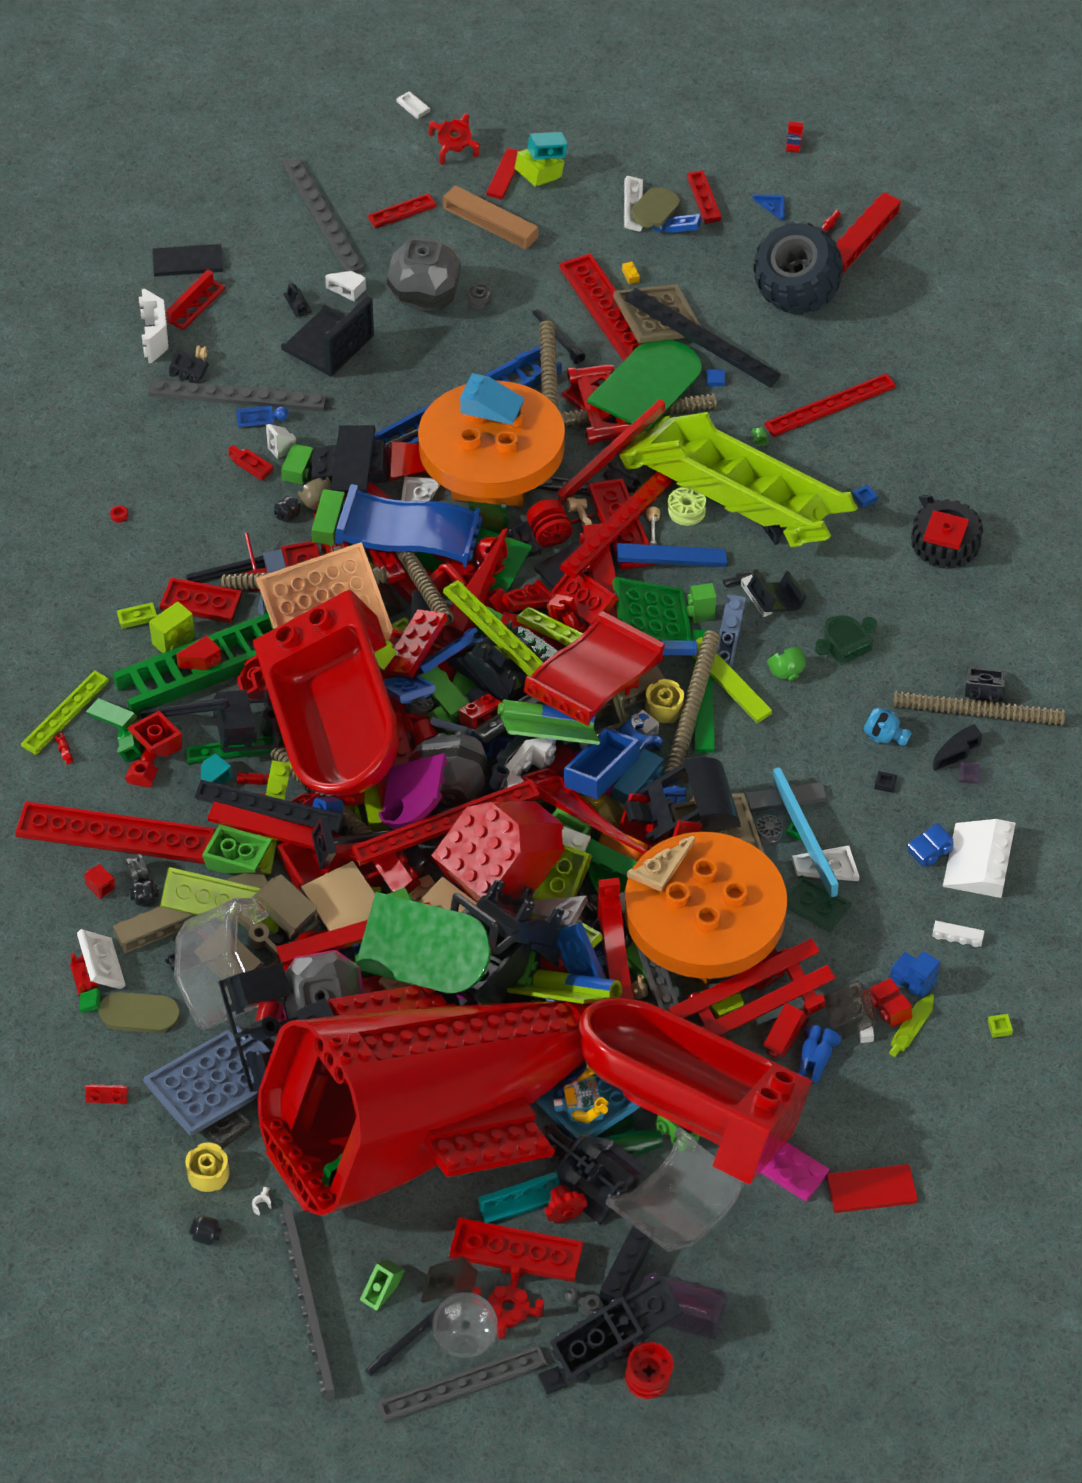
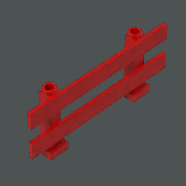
[669,938,835,1043]

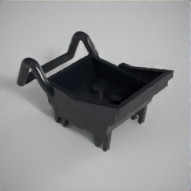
[447,621,548,705]
[450,879,565,967]

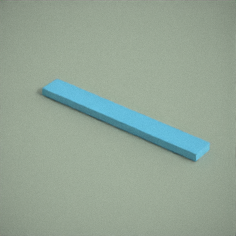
[773,767,839,897]

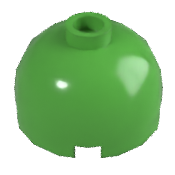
[767,647,805,681]

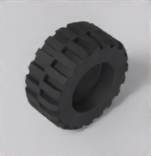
[911,499,983,569]

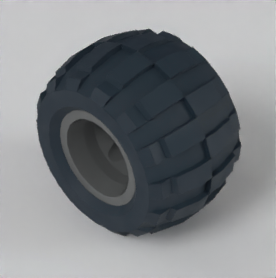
[753,221,843,314]

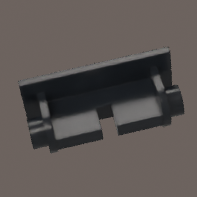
[283,283,312,317]
[603,462,642,492]

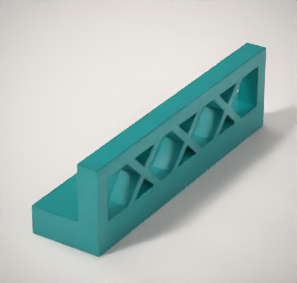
[478,1172,560,1224]

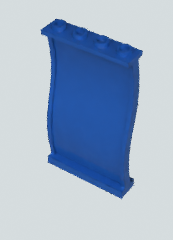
[335,484,483,568]

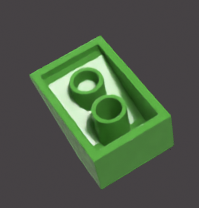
[202,824,272,874]

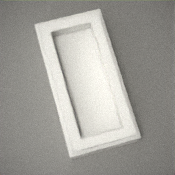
[397,91,430,119]

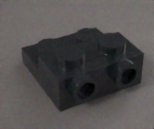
[965,667,1005,702]

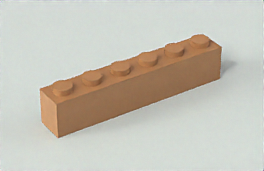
[443,185,538,250]

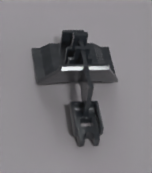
[544,1124,646,1225]

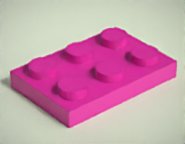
[761,1142,830,1202]

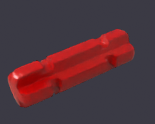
[236,772,269,785]

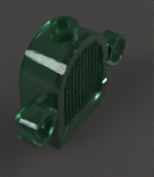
[815,615,877,665]

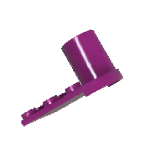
[379,753,448,830]

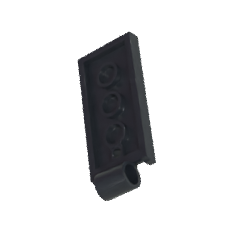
[488,735,535,790]

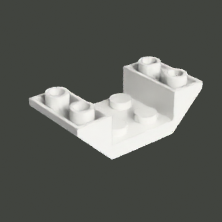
[139,289,169,363]
[503,738,557,789]

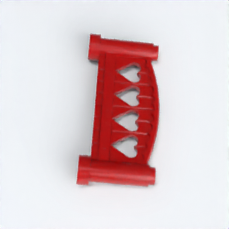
[567,364,630,446]

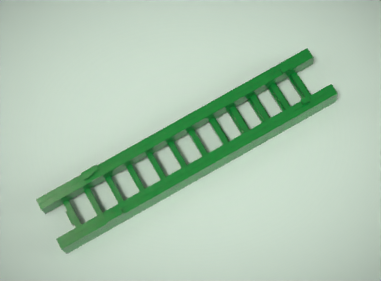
[113,613,274,715]

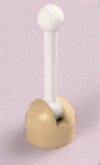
[645,507,660,545]

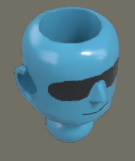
[863,708,912,746]

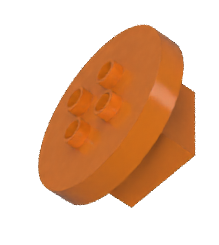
[418,381,565,507]
[625,832,787,984]

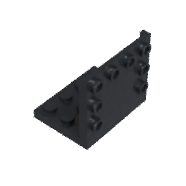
[281,296,374,377]

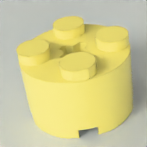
[645,679,684,723]
[186,1143,229,1192]

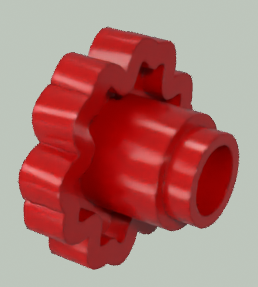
[545,1185,587,1224]

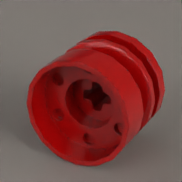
[526,499,573,547]
[625,1342,674,1399]

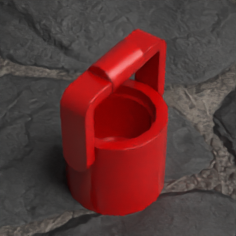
[402,713,438,746]

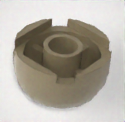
[297,477,332,510]

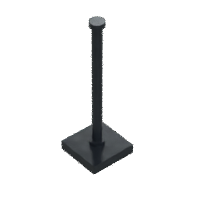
[311,816,396,869]

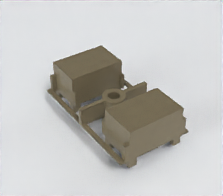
[195,874,321,979]

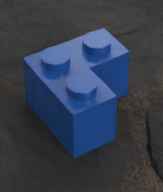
[890,951,940,998]

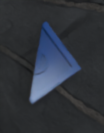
[753,195,785,221]

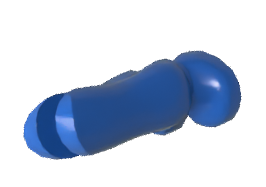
[798,1025,842,1084]

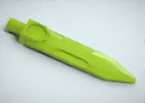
[889,994,934,1057]

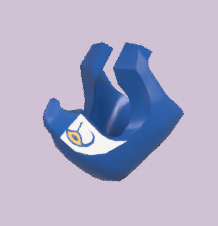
[617,713,663,754]

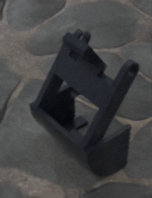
[624,757,741,843]

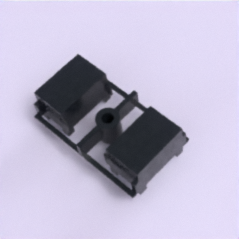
[213,690,285,752]
[218,963,297,1092]

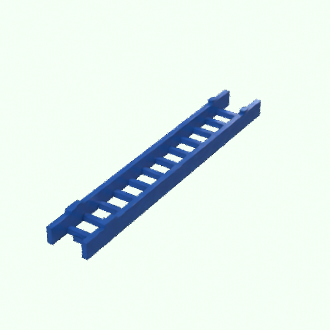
[374,345,562,452]

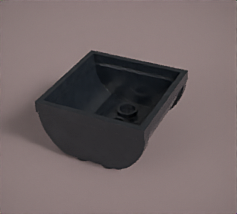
[461,908,530,1004]

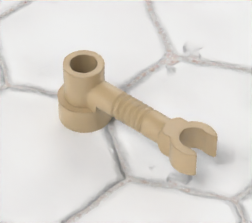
[566,497,592,529]

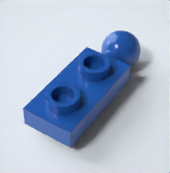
[653,214,702,233]
[236,406,289,427]

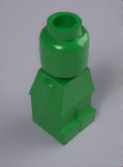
[117,722,142,763]

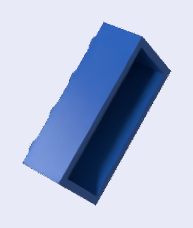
[564,727,639,799]

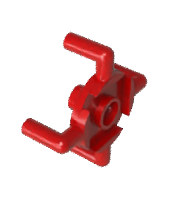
[428,113,480,165]
[472,1265,544,1340]

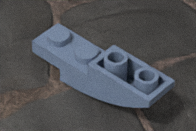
[716,594,746,668]

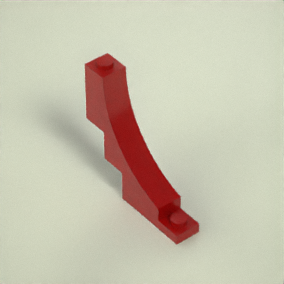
[598,878,634,1000]

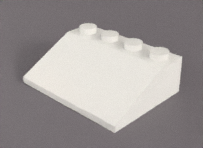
[943,819,1015,898]

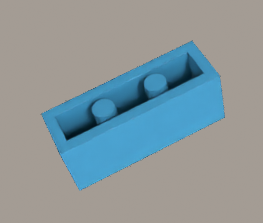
[612,749,665,804]

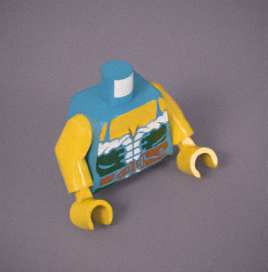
[553,1064,608,1124]

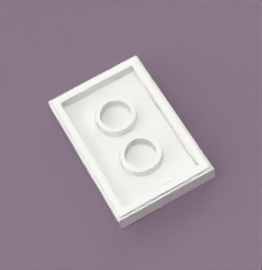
[77,929,126,989]

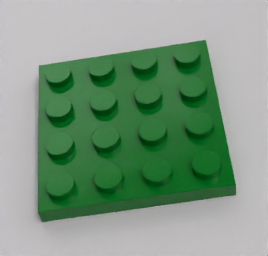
[612,577,692,641]

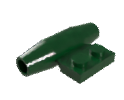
[596,1113,663,1157]

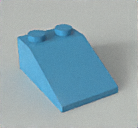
[460,373,525,425]

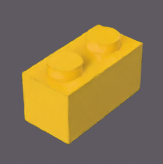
[622,262,640,285]

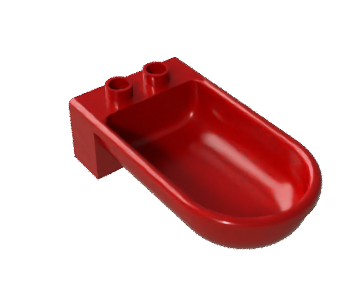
[253,590,399,796]
[579,998,813,1185]

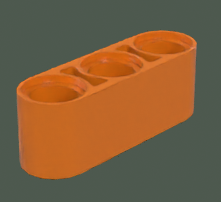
[598,832,649,861]

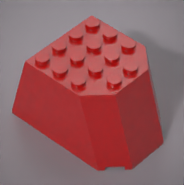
[432,801,565,903]

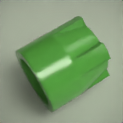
[752,427,768,446]

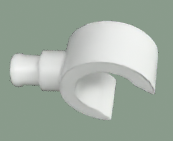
[252,1187,271,1215]

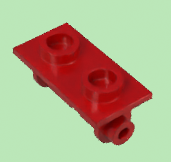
[85,1083,129,1104]

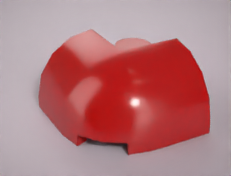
[237,655,267,699]

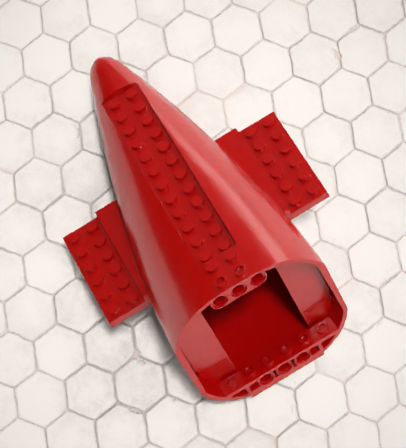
[258,985,593,1215]

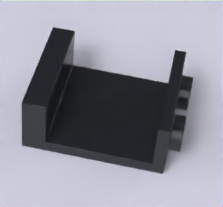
[747,571,807,612]

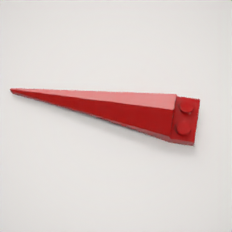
[434,528,507,652]
[521,767,646,855]

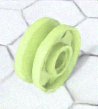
[668,487,706,526]

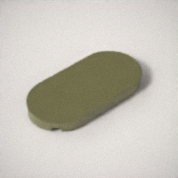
[631,187,680,228]
[98,992,180,1033]

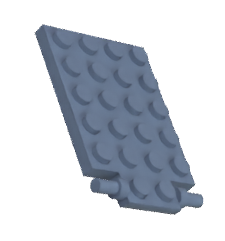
[143,1025,270,1137]

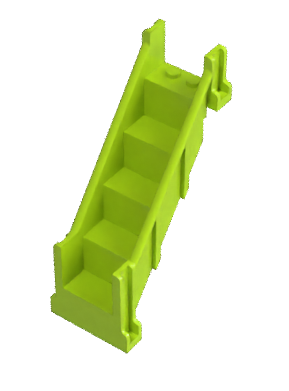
[619,412,858,547]

